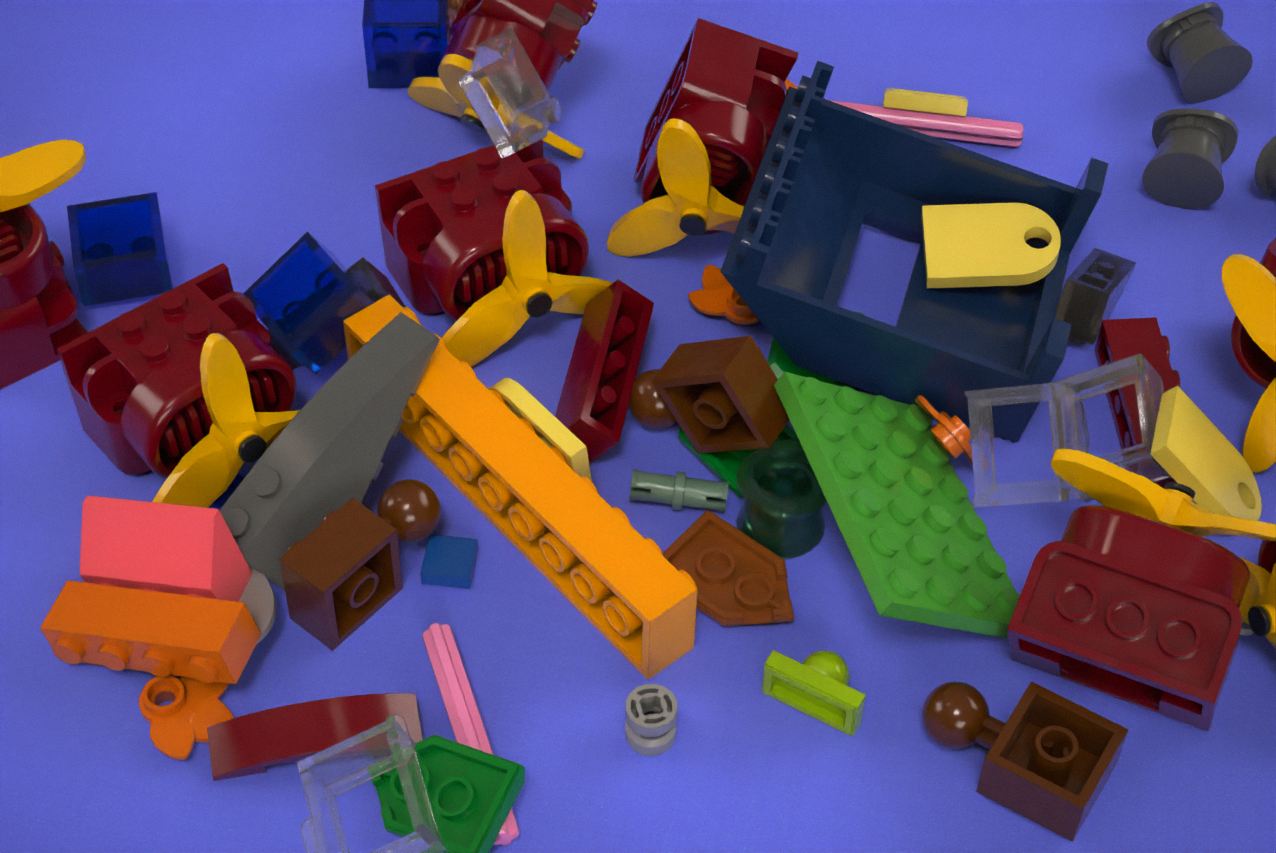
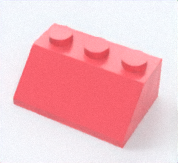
[80,495,252,602]

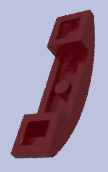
[207,693,423,781]

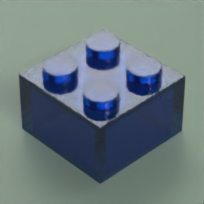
[362,0,451,88]
[67,192,173,306]
[243,231,376,375]

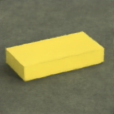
[883,87,968,117]

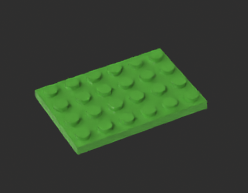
[774,372,1020,639]

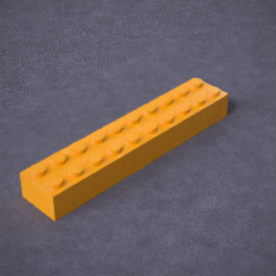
[343,294,698,680]

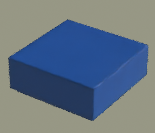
[420,534,478,589]

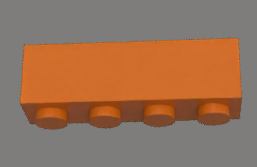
[40,580,261,684]

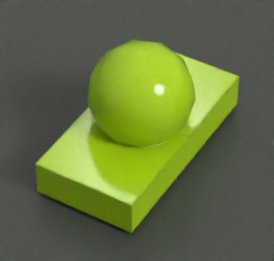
[762,650,866,736]

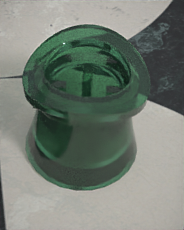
[736,439,827,559]

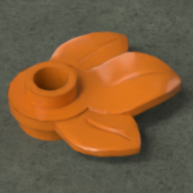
[688,264,760,325]
[915,395,982,470]
[139,675,234,760]

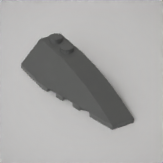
[219,312,440,591]

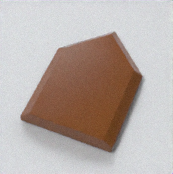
[663,509,794,626]

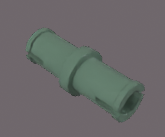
[629,469,729,513]

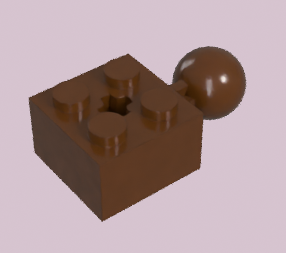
[628,336,790,453]
[280,479,441,651]
[922,681,1128,842]

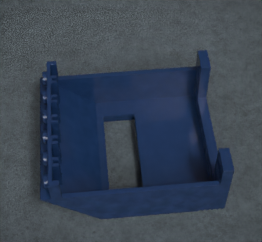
[720,61,1109,443]

